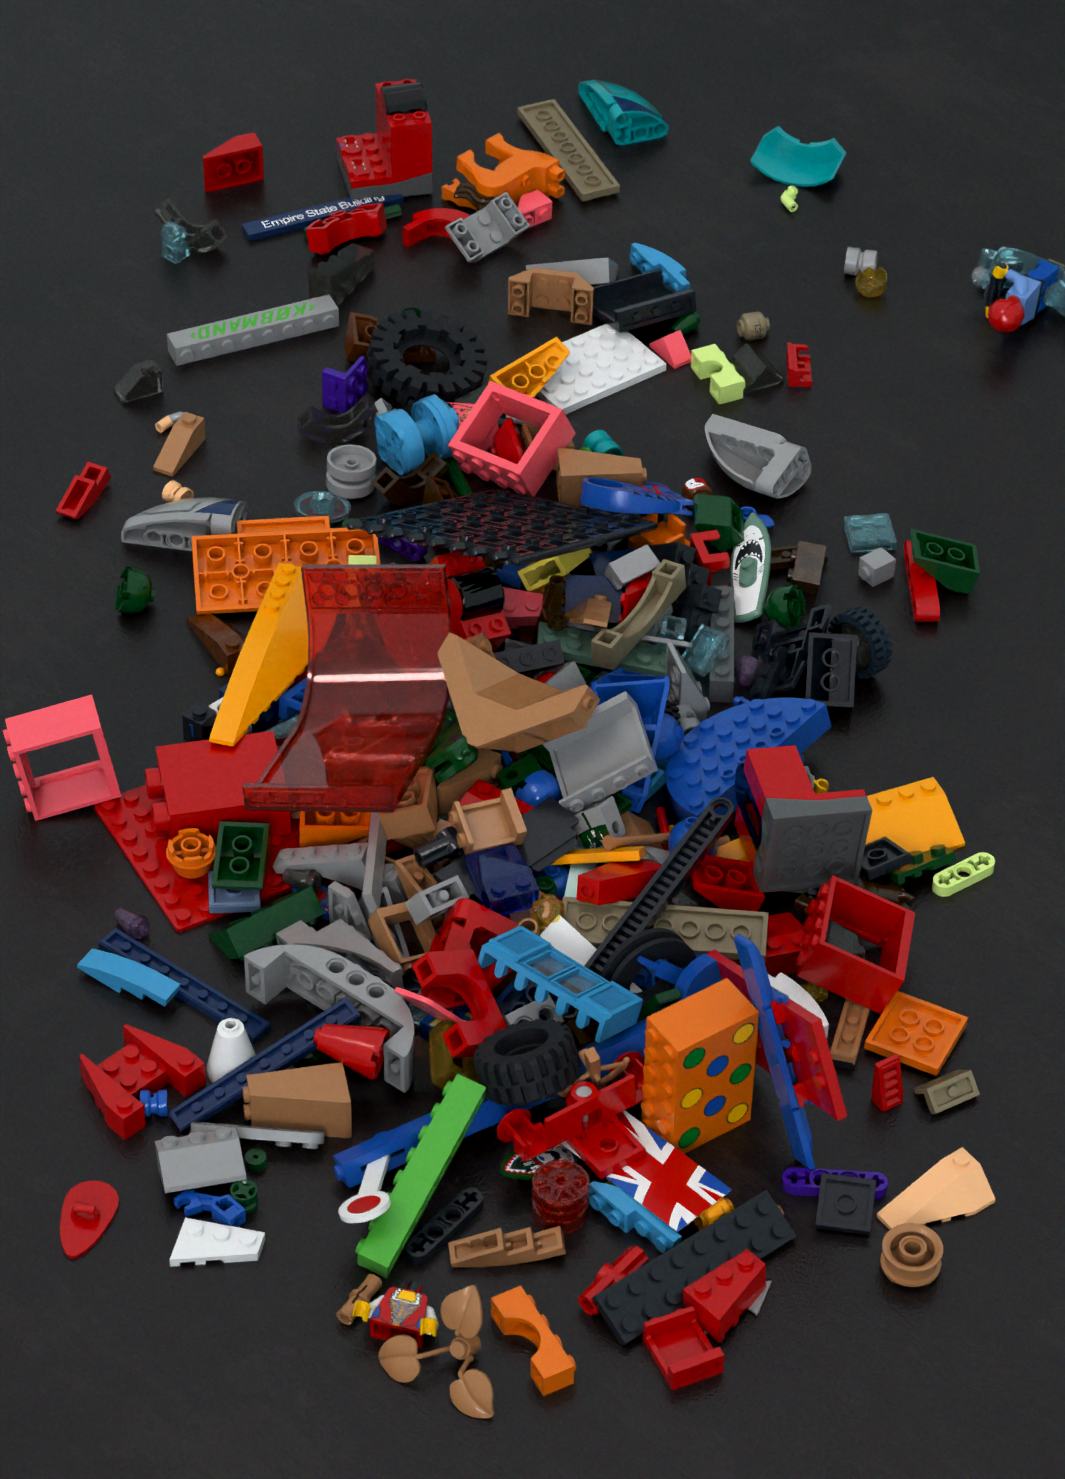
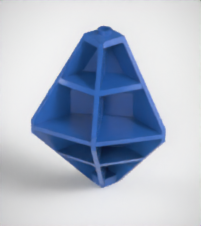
[590,667,670,813]

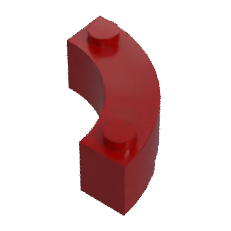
[306,203,387,255]

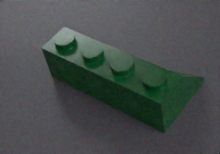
[208,886,324,961]

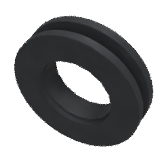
[601,928,696,1011]

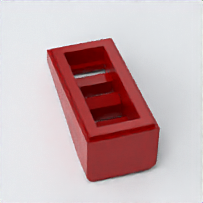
[871,1054,903,1112]

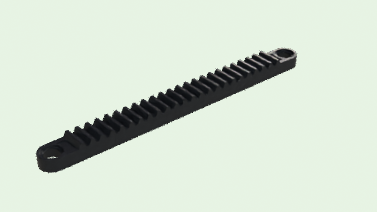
[555,797,734,1024]

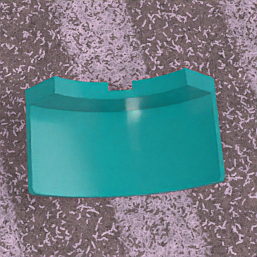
[750,126,847,187]

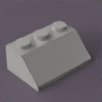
[155,1127,247,1193]

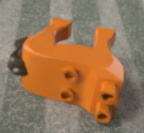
[442,133,565,211]

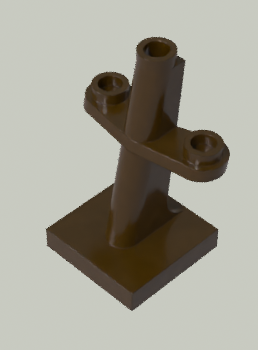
[518,575,568,645]

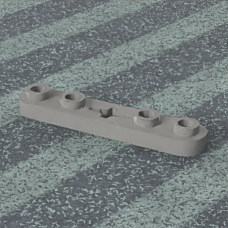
[190,1122,325,1149]

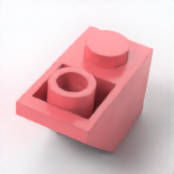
[518,190,552,228]

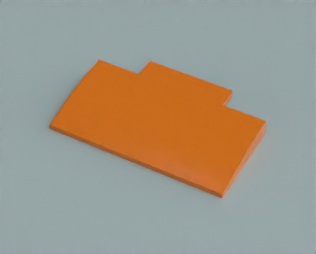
[191,516,381,615]

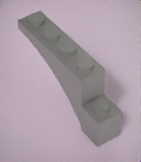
[272,842,408,903]
[276,919,404,988]

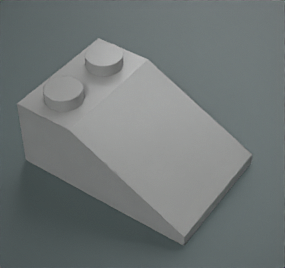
[665,641,710,722]

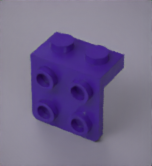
[322,356,368,414]

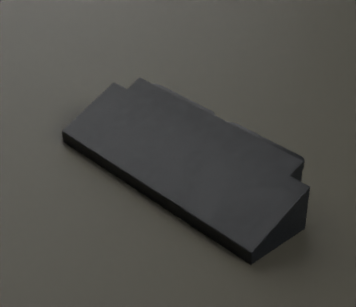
[433,796,579,906]

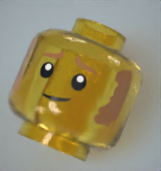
[531,894,565,933]

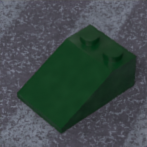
[910,528,980,594]
[211,821,272,890]

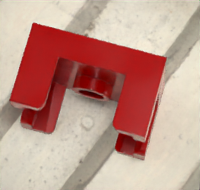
[690,530,730,586]

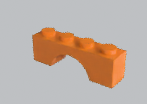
[491,1286,576,1396]

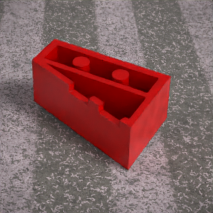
[683,1249,766,1343]

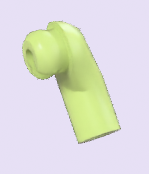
[781,185,798,212]

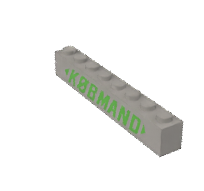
[167,295,339,366]

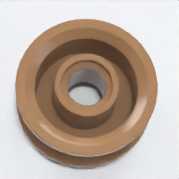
[880,1223,943,1287]

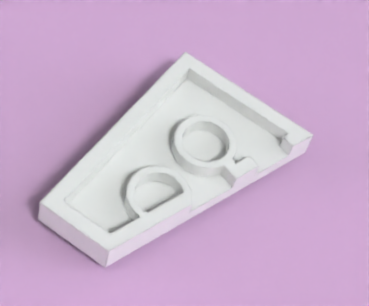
[170,1218,265,1267]

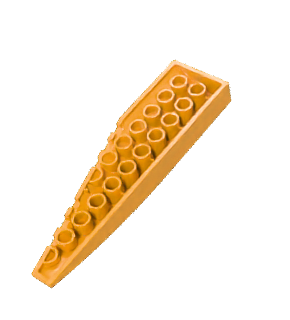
[209,563,346,746]
[678,777,965,892]

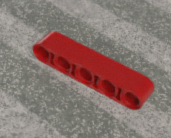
[904,540,940,622]

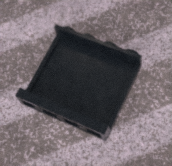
[593,269,697,333]

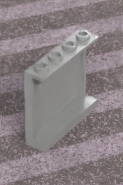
[542,691,658,815]

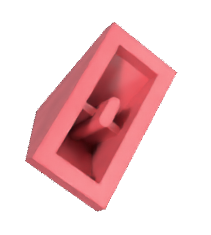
[649,330,691,369]

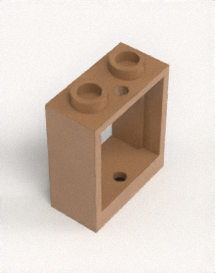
[368,902,437,974]

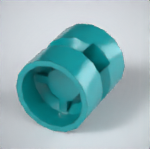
[583,430,624,456]

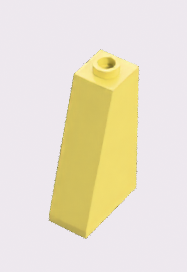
[517,548,592,592]

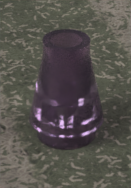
[114,908,150,939]

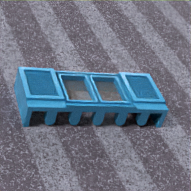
[478,925,643,1043]

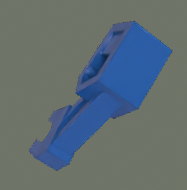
[174,1190,246,1227]

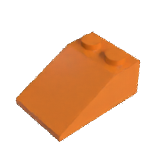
[300,794,373,848]

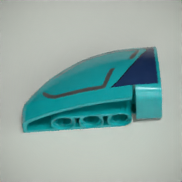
[578,80,669,145]

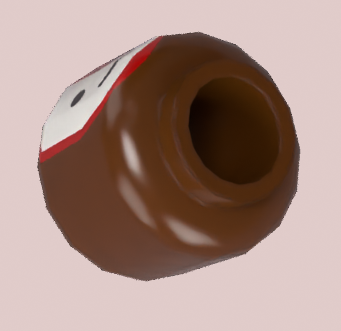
[682,477,714,510]

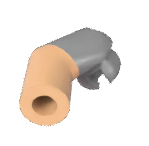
[155,411,184,433]

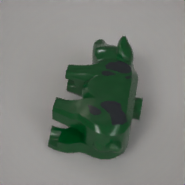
[424,709,478,784]

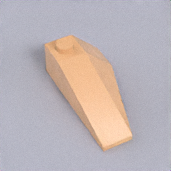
[876,1147,995,1230]

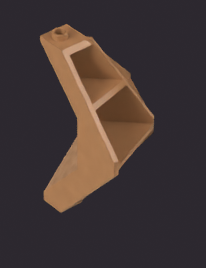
[437,632,600,753]

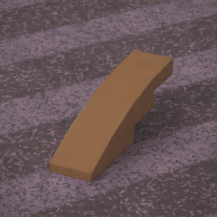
[448,1226,566,1267]

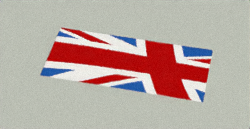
[561,1110,732,1231]

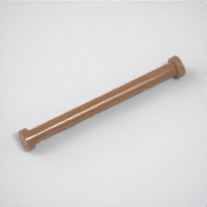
[603,833,670,850]

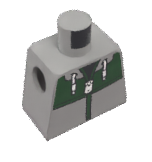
[573,796,626,849]

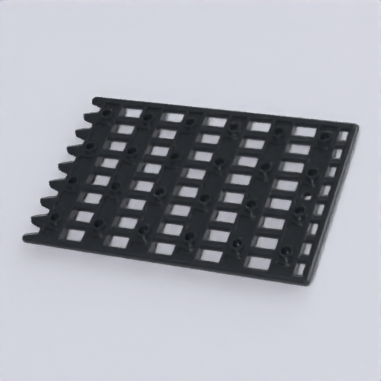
[346,489,658,566]

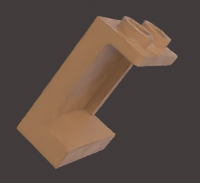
[448,788,527,856]

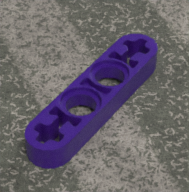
[781,1167,888,1199]

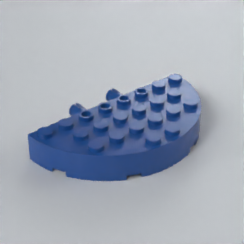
[666,698,831,821]

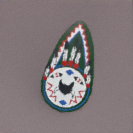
[499,1144,579,1182]

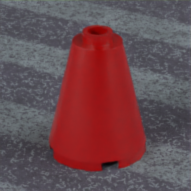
[313,1024,390,1080]

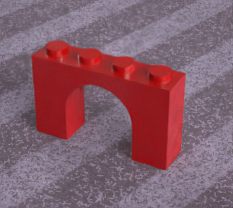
[412,949,507,1058]

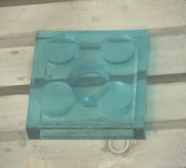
[843,513,897,553]
[682,624,729,677]

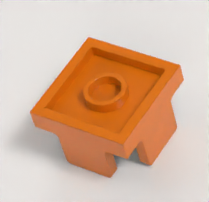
[628,514,690,550]

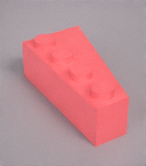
[463,582,543,629]

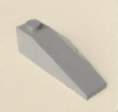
[526,257,618,287]

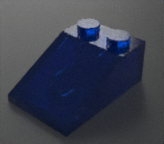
[464,843,539,916]

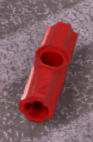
[578,1246,649,1316]

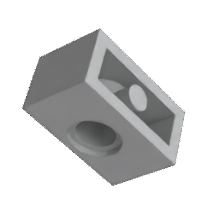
[405,875,470,926]

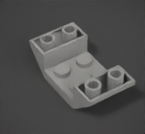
[444,192,530,263]

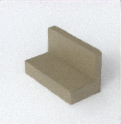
[913,1070,980,1114]

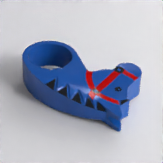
[579,477,695,516]

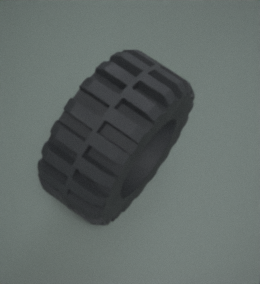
[473,1019,581,1106]

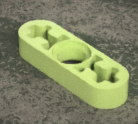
[932,852,995,897]

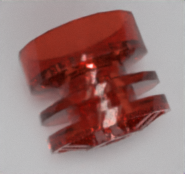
[531,1160,590,1234]

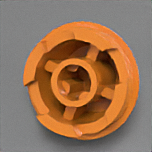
[166,828,216,879]

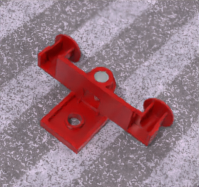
[497,1051,646,1179]

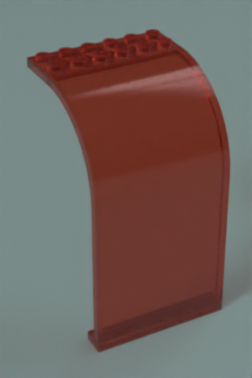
[242,564,452,813]

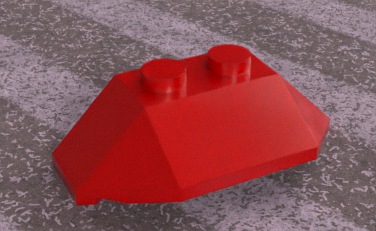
[490,418,525,464]

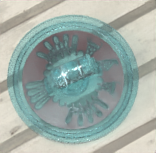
[294,491,351,523]

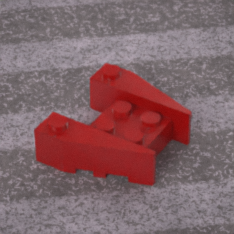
[79,1024,206,1140]

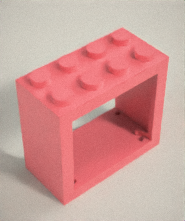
[448,381,576,497]
[3,695,122,821]

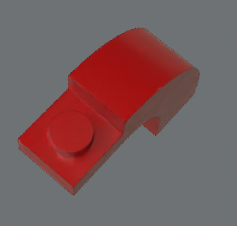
[403,208,471,248]

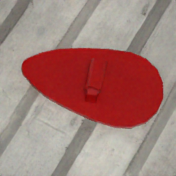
[60,1181,119,1259]

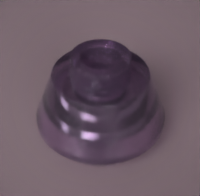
[734,655,762,686]

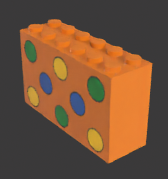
[640,978,759,1154]

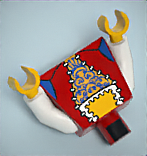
[352,1281,439,1349]

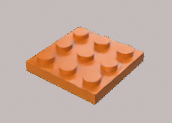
[864,991,968,1076]

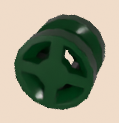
[230,1179,258,1214]

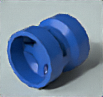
[140,1090,168,1117]

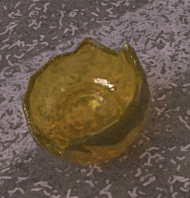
[855,267,888,298]

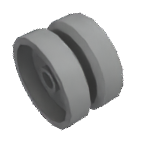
[326,444,377,499]

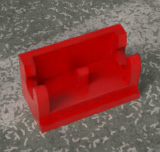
[786,342,812,387]

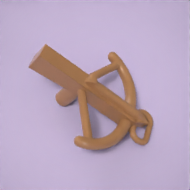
[557,1047,630,1098]

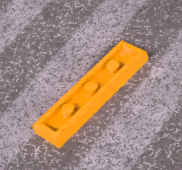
[550,846,646,865]

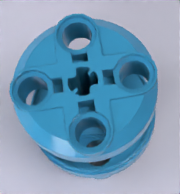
[374,394,459,476]

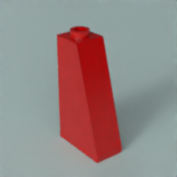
[576,859,662,905]

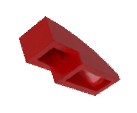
[56,462,111,520]

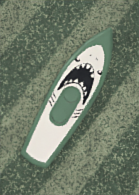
[730,512,771,623]

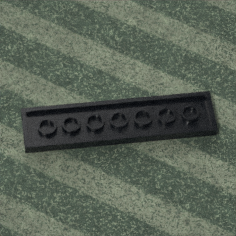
[591,1190,796,1346]

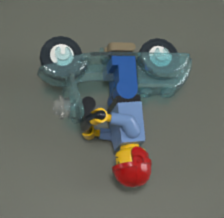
[971,247,1065,333]

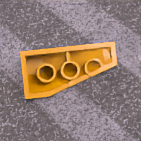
[488,337,570,398]

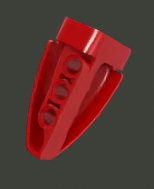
[421,898,518,1011]

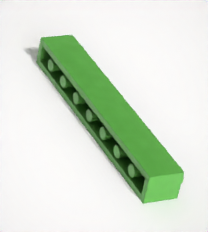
[355,1073,487,1278]

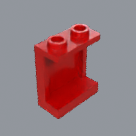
[643,1306,724,1391]

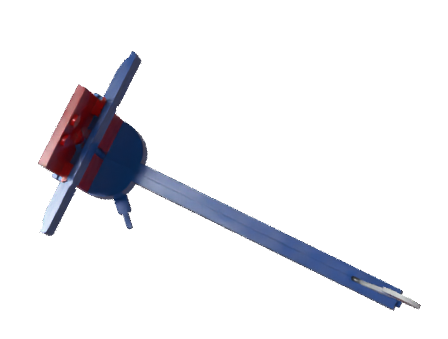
[333,933,847,1223]

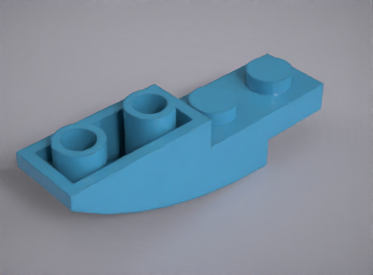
[629,243,690,292]
[588,1181,682,1253]

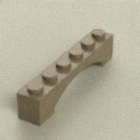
[591,559,686,670]

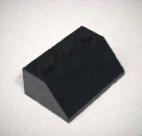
[805,633,857,709]

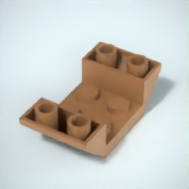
[508,267,594,325]

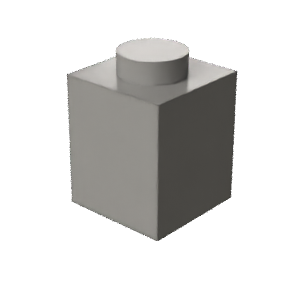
[858,547,896,587]

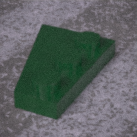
[882,844,956,885]

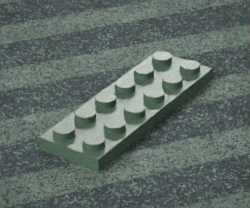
[536,621,678,676]

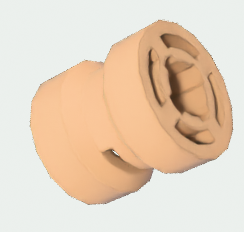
[162,480,194,503]

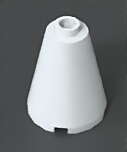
[206,1018,256,1083]

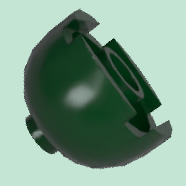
[115,566,156,614]
[763,584,806,629]

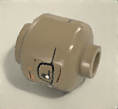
[737,311,770,341]

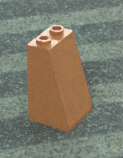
[556,448,647,510]
[242,1062,352,1138]

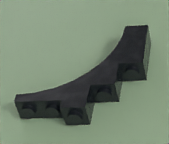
[649,542,722,660]

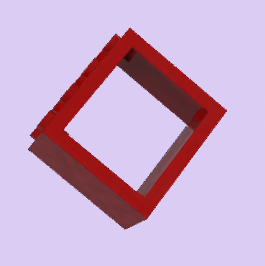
[796,875,915,1014]

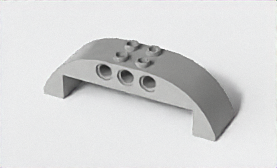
[244,944,415,1093]

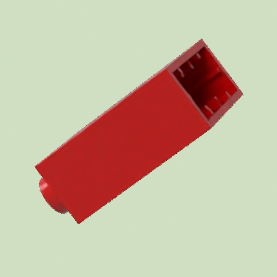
[144,731,291,845]

